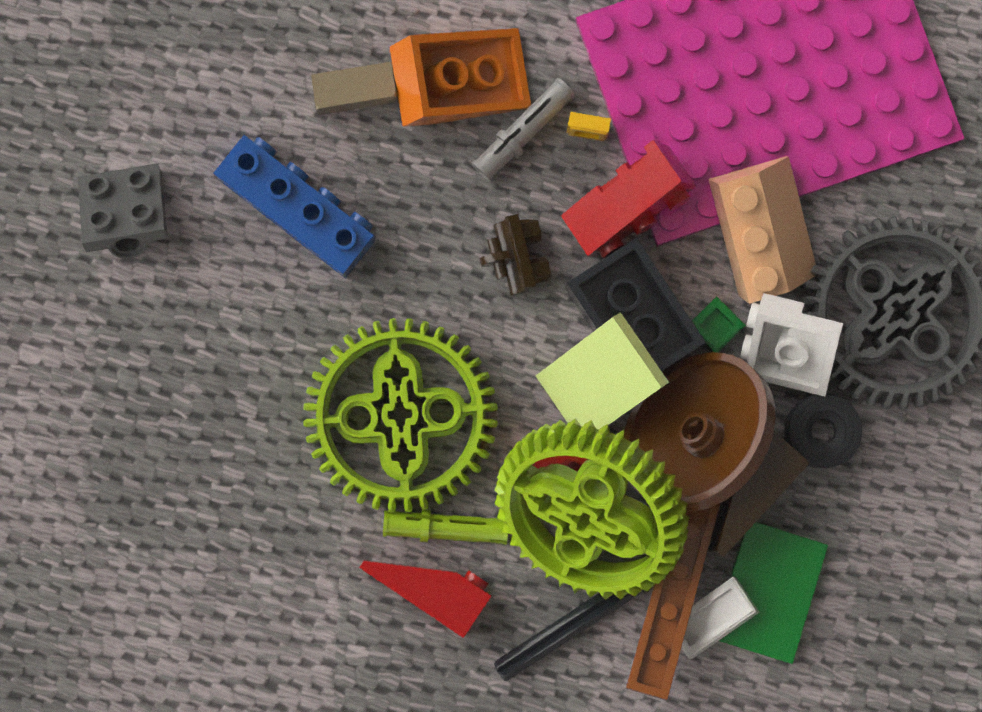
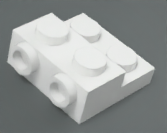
[740,293,843,397]

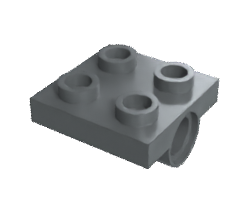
[78,163,168,259]

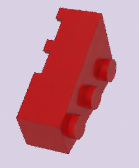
[561,140,697,259]

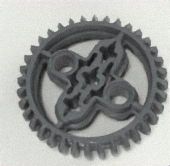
[801,216,982,410]

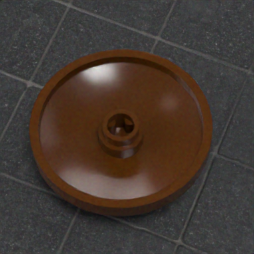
[624,352,776,513]

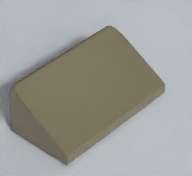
[311,62,398,115]

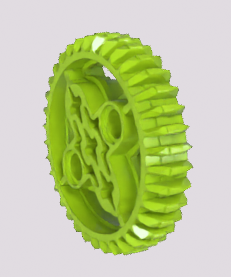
[303,318,498,513]
[494,418,690,600]

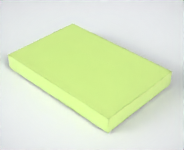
[536,312,669,429]

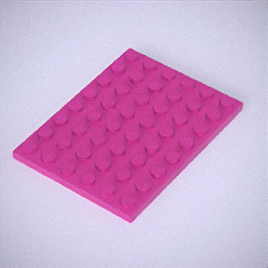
[575,0,965,247]

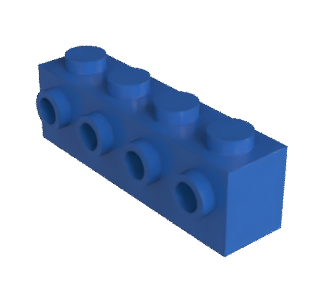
[213,135,376,279]

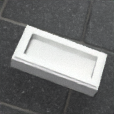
[681,577,759,659]

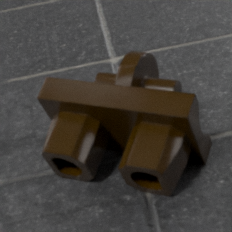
[479,214,552,296]

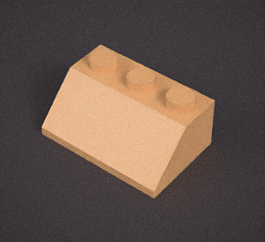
[708,156,816,304]

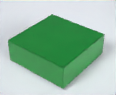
[692,296,746,352]

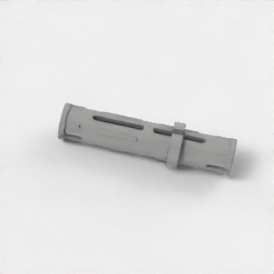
[471,78,575,182]

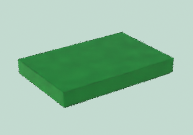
[719,522,828,664]

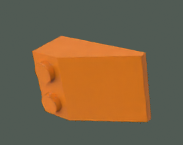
[390,28,531,127]

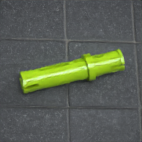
[383,510,508,545]

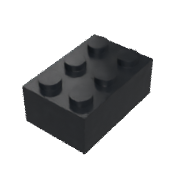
[565,238,706,371]

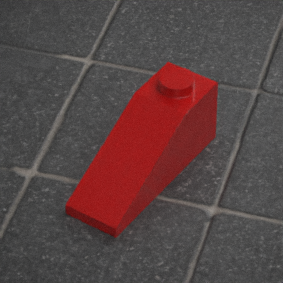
[359,560,492,638]

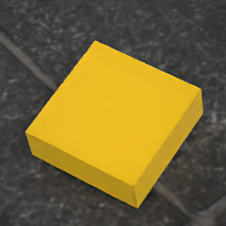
[566,112,611,141]

